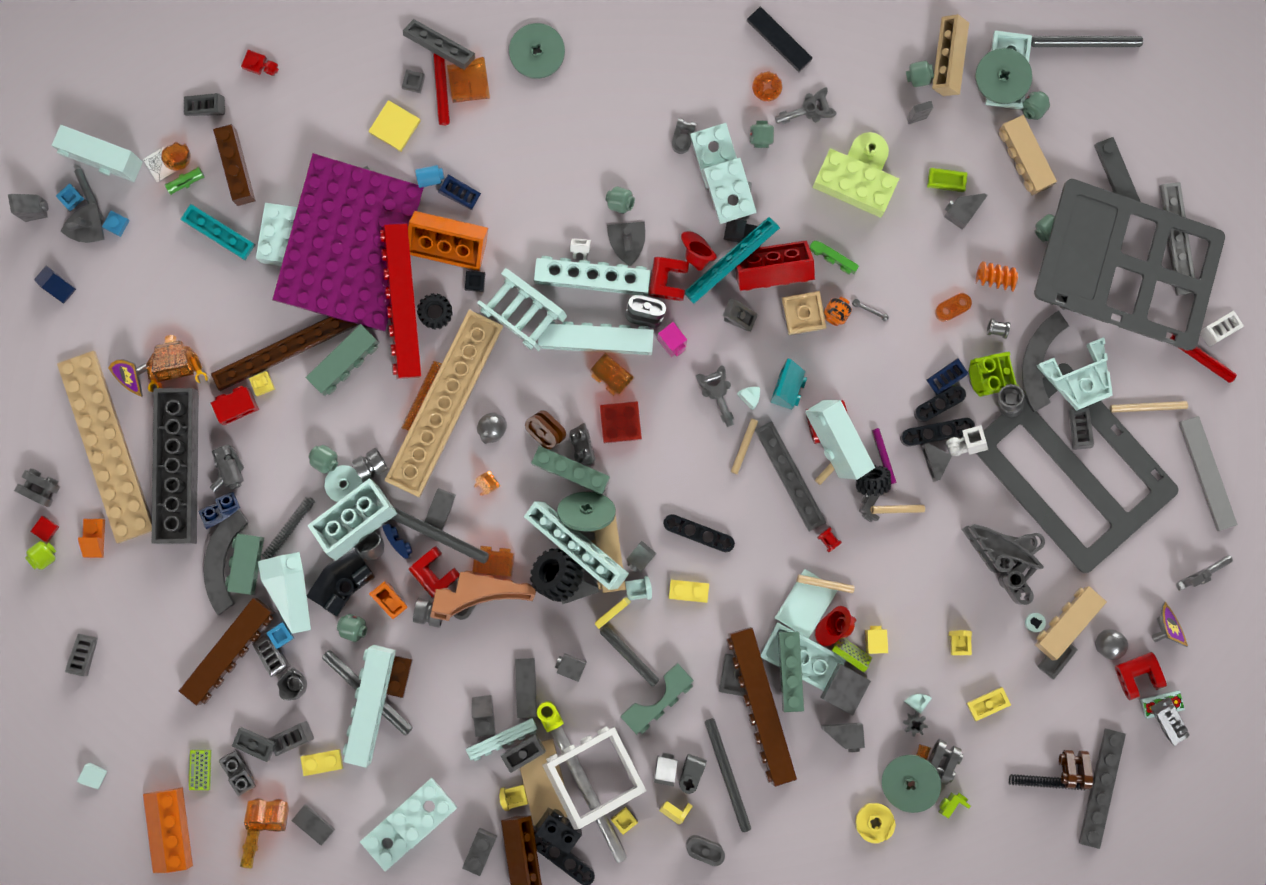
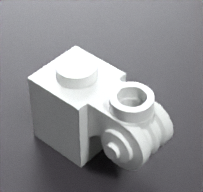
[946,425,988,456]

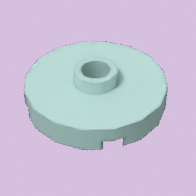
[324,465,364,502]

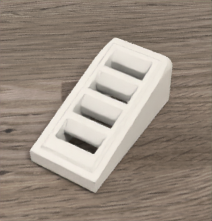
[1200,311,1244,347]

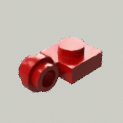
[241,50,279,76]

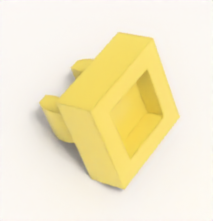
[249,371,275,397]

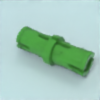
[165,167,205,195]

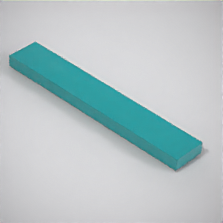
[685,217,780,304]

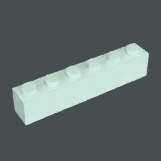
[538,321,654,355]
[342,645,396,768]

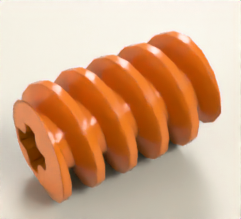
[975,261,1018,292]

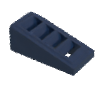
[438,174,481,210]
[926,358,969,395]

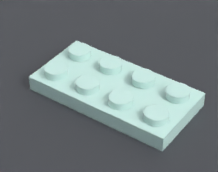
[985,31,1032,110]
[761,622,846,691]

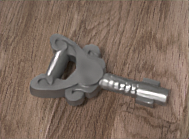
[775,87,837,124]
[696,365,734,427]
[1176,555,1233,591]

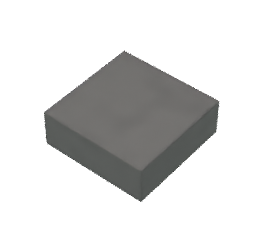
[402,69,425,94]

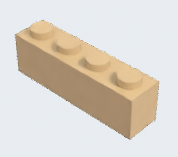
[932,14,969,96]
[999,115,1057,196]
[591,515,626,593]
[1035,586,1107,661]

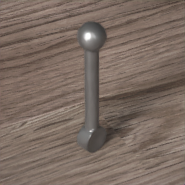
[852,299,889,321]

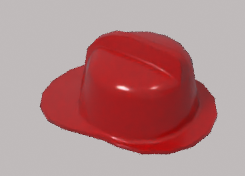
[681,231,717,271]
[815,606,857,646]

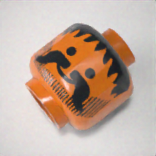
[824,297,852,326]

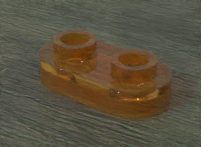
[935,293,972,322]

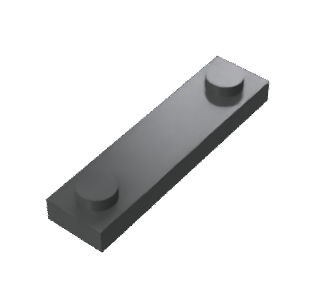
[403,19,475,70]
[1094,137,1141,202]

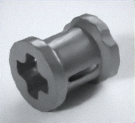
[987,318,1010,339]

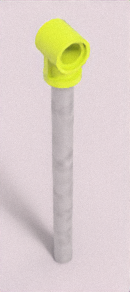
[537,701,627,863]

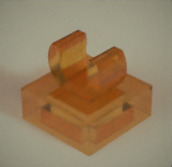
[474,471,500,496]

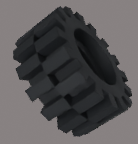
[417,293,453,330]
[856,465,891,496]

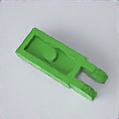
[810,240,859,275]

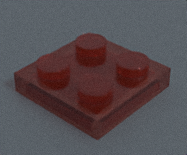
[600,401,642,444]

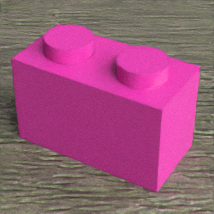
[657,322,687,357]

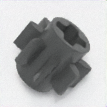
[903,711,928,737]

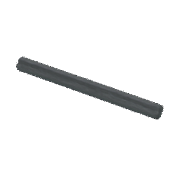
[1031,36,1143,47]
[391,507,489,564]
[322,650,413,736]
[705,718,751,832]

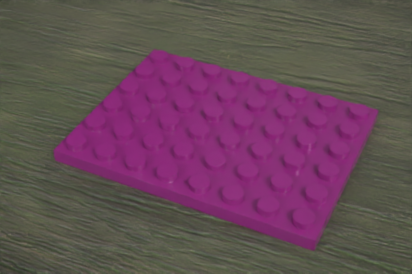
[272,153,424,332]

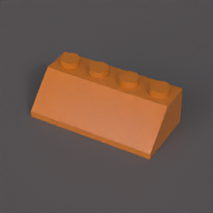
[408,211,488,271]
[143,787,193,873]

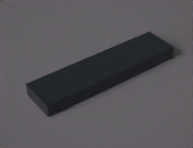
[747,6,813,72]

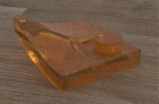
[447,57,490,103]

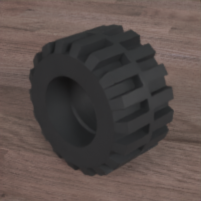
[530,548,583,602]

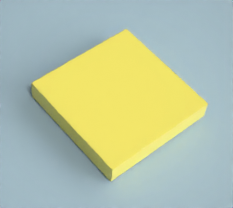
[368,100,421,152]

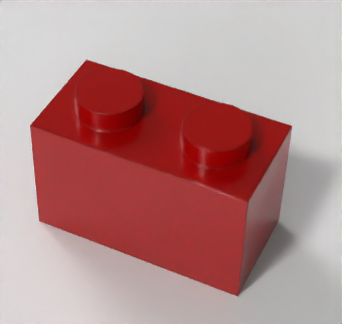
[210,386,259,425]

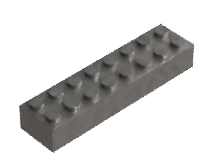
[151,388,199,544]

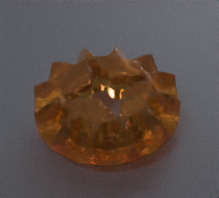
[752,71,782,101]

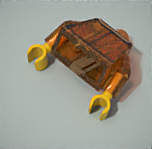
[146,335,208,392]

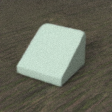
[77,763,107,789]

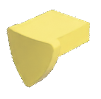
[949,630,972,655]
[499,784,528,811]
[659,801,693,825]

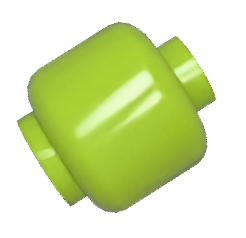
[25,541,57,570]

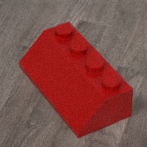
[735,240,815,291]

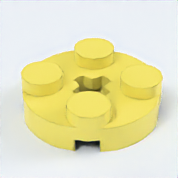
[855,803,896,844]

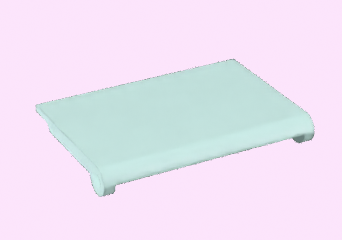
[775,569,838,639]

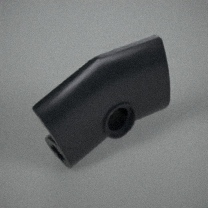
[306,548,375,617]

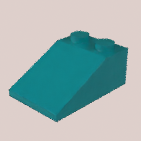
[770,358,807,410]

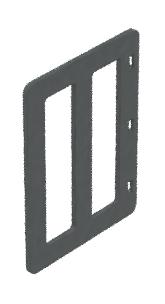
[976,363,1178,573]

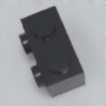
[536,807,582,854]

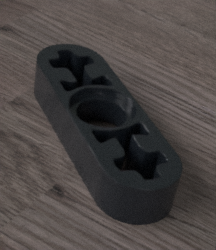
[914,386,966,422]

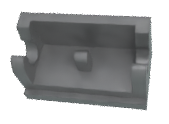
[1150,697,1190,746]

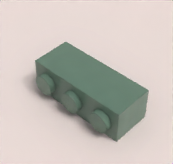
[225,533,264,595]

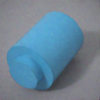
[415,165,445,188]

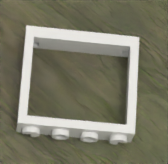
[542,726,646,830]

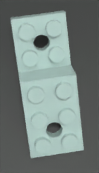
[689,123,757,224]
[360,778,458,872]

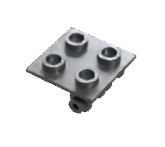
[570,423,596,465]

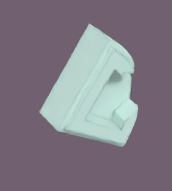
[904,694,932,714]

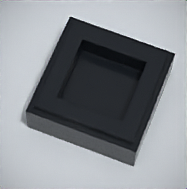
[465,271,486,292]

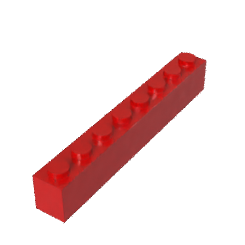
[380,224,421,379]

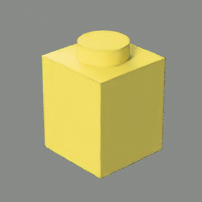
[865,626,888,654]

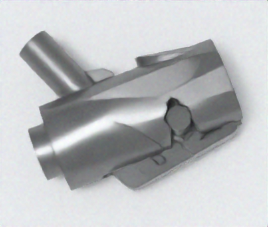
[210,445,244,492]

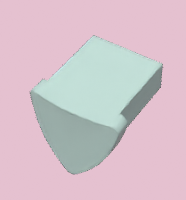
[737,387,760,410]
[625,576,652,600]

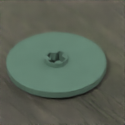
[509,23,565,79]
[975,48,1032,104]
[557,492,616,531]
[882,755,941,813]

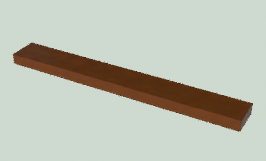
[211,317,358,391]

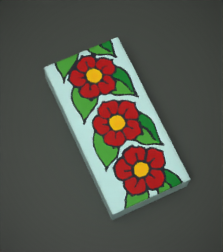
[1140,690,1185,719]

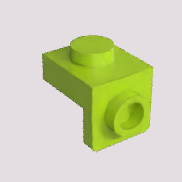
[938,792,971,819]

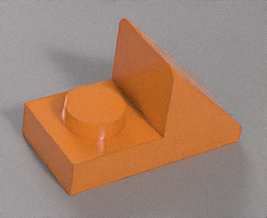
[78,519,105,558]
[369,581,408,619]

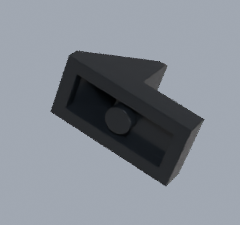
[723,220,761,247]

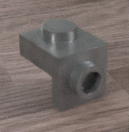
[859,493,880,522]

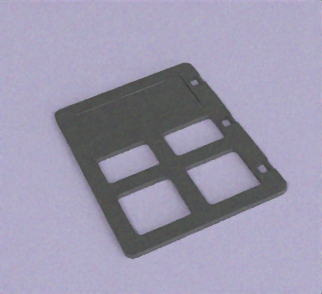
[1034,179,1225,351]

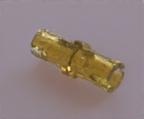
[240,826,261,868]

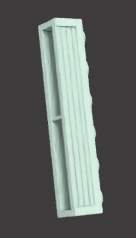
[466,718,538,761]

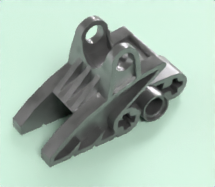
[961,524,1045,605]

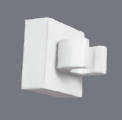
[570,239,591,260]

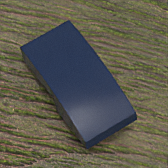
[198,492,240,529]
[382,524,413,559]

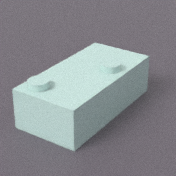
[52,124,143,182]
[805,400,875,480]
[308,478,398,561]

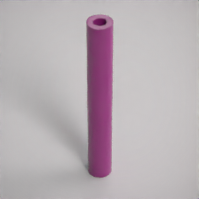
[872,428,897,484]

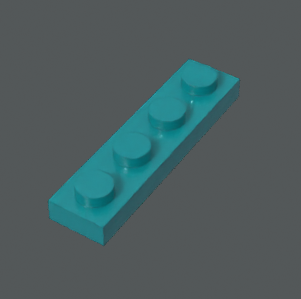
[180,204,255,260]

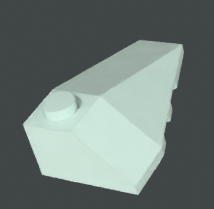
[257,552,311,634]

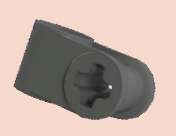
[679,754,707,794]

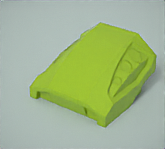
[968,351,1019,397]

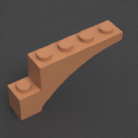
[430,571,536,621]

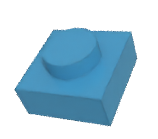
[56,184,84,211]
[102,211,130,237]
[266,622,294,649]

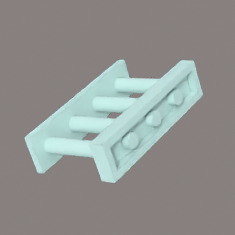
[477,268,567,352]

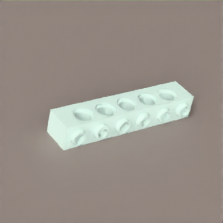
[534,256,650,296]
[524,501,629,590]

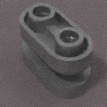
[625,295,666,328]
[14,468,60,507]
[928,739,963,785]
[686,835,725,866]

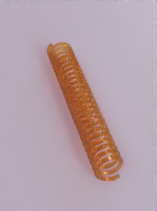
[401,361,442,431]

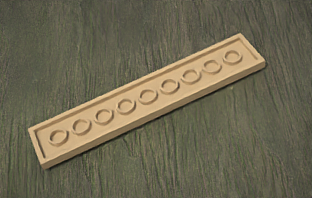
[384,310,504,498]
[57,351,152,543]

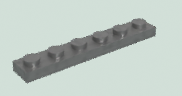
[1079,728,1126,849]

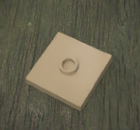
[782,291,827,335]

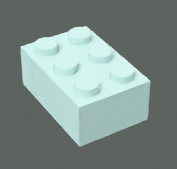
[256,203,298,266]

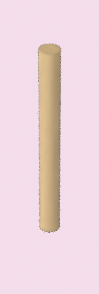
[1110,401,1188,413]

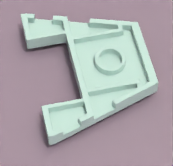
[1036,337,1113,411]

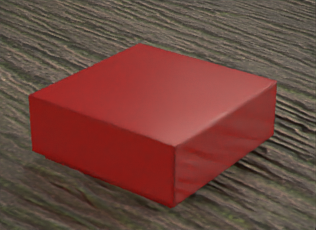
[30,516,59,543]

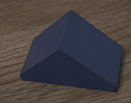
[34,266,76,304]

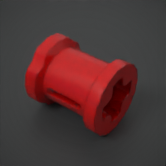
[817,527,842,553]

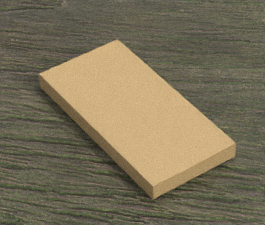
[520,738,568,826]

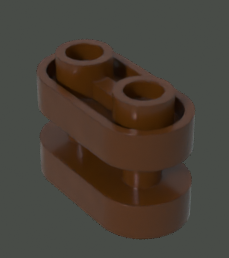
[525,410,566,449]
[1059,750,1093,789]

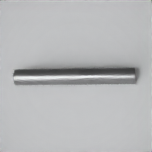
[74,169,103,221]

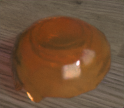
[161,142,191,171]

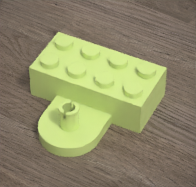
[812,132,900,218]

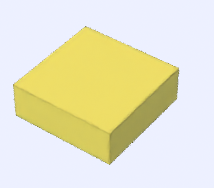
[611,807,638,835]

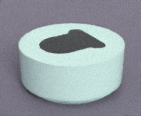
[1025,613,1046,632]

